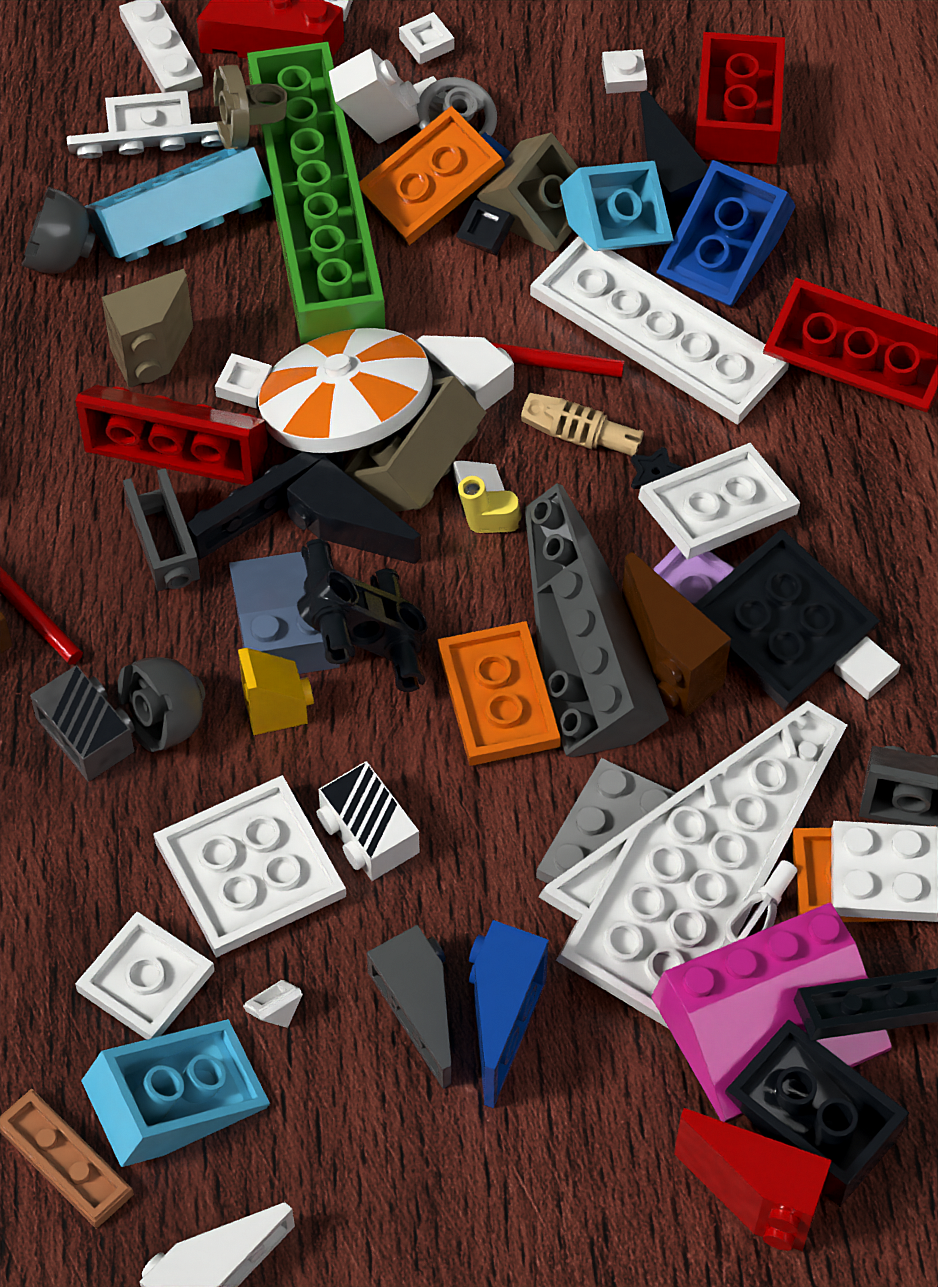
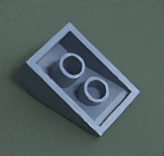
[229,550,340,674]

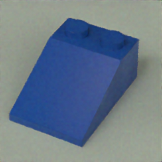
[656,160,796,308]
[469,920,549,1108]

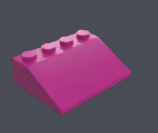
[651,902,892,1123]

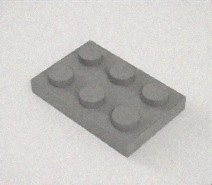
[536,758,676,884]

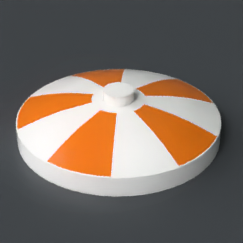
[258,328,433,453]

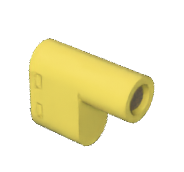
[458,476,522,533]

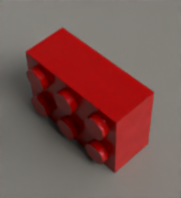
[694,32,785,164]

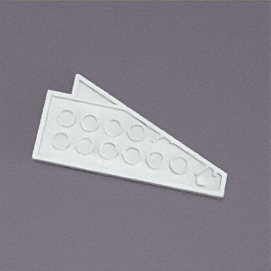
[539,701,847,1029]

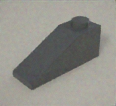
[367,925,451,1089]

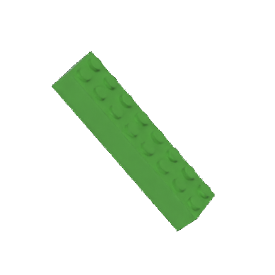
[247,42,385,344]

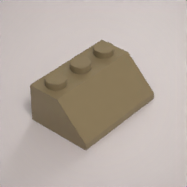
[342,376,487,512]

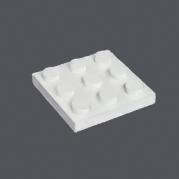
[154,775,346,957]

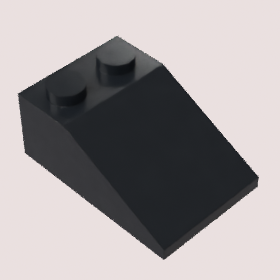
[725,1019,909,1207]

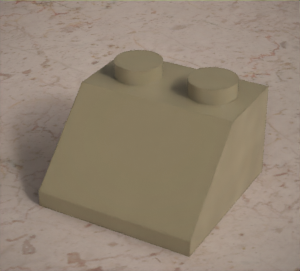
[476,132,579,252]
[102,269,193,388]

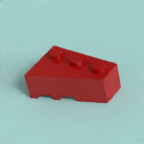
[196,0,344,59]

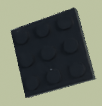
[694,528,880,711]

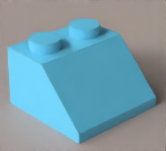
[560,161,674,251]

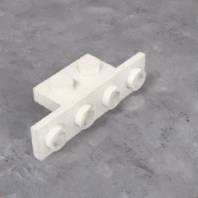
[67,90,223,159]

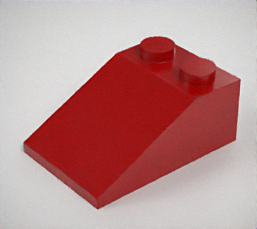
[674,1108,832,1251]

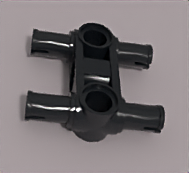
[297,539,428,692]

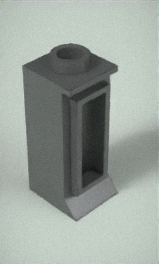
[123,468,200,591]

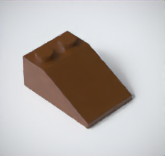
[622,551,731,718]

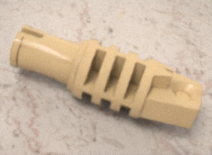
[521,393,644,457]

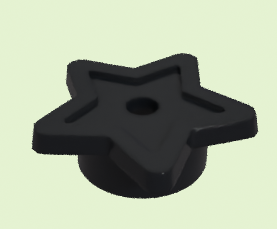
[630,447,685,489]

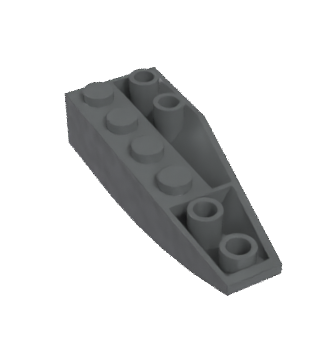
[525,483,669,757]

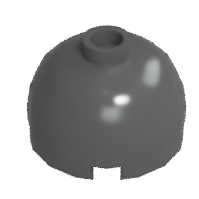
[21,187,96,274]
[118,656,205,752]

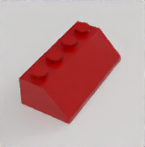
[763,278,938,413]
[75,385,268,486]

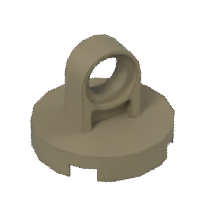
[213,64,287,150]

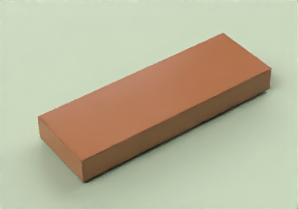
[0,1088,134,1229]

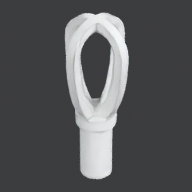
[725,860,797,943]

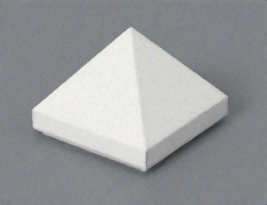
[243,980,303,1028]

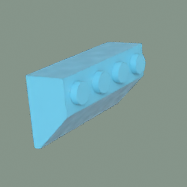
[85,146,272,262]

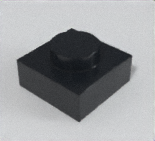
[456,199,515,256]

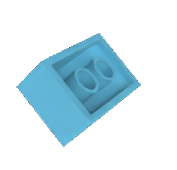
[81,1019,270,1167]

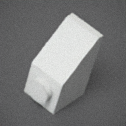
[416,335,514,410]

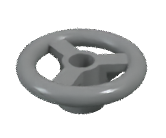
[417,77,497,136]

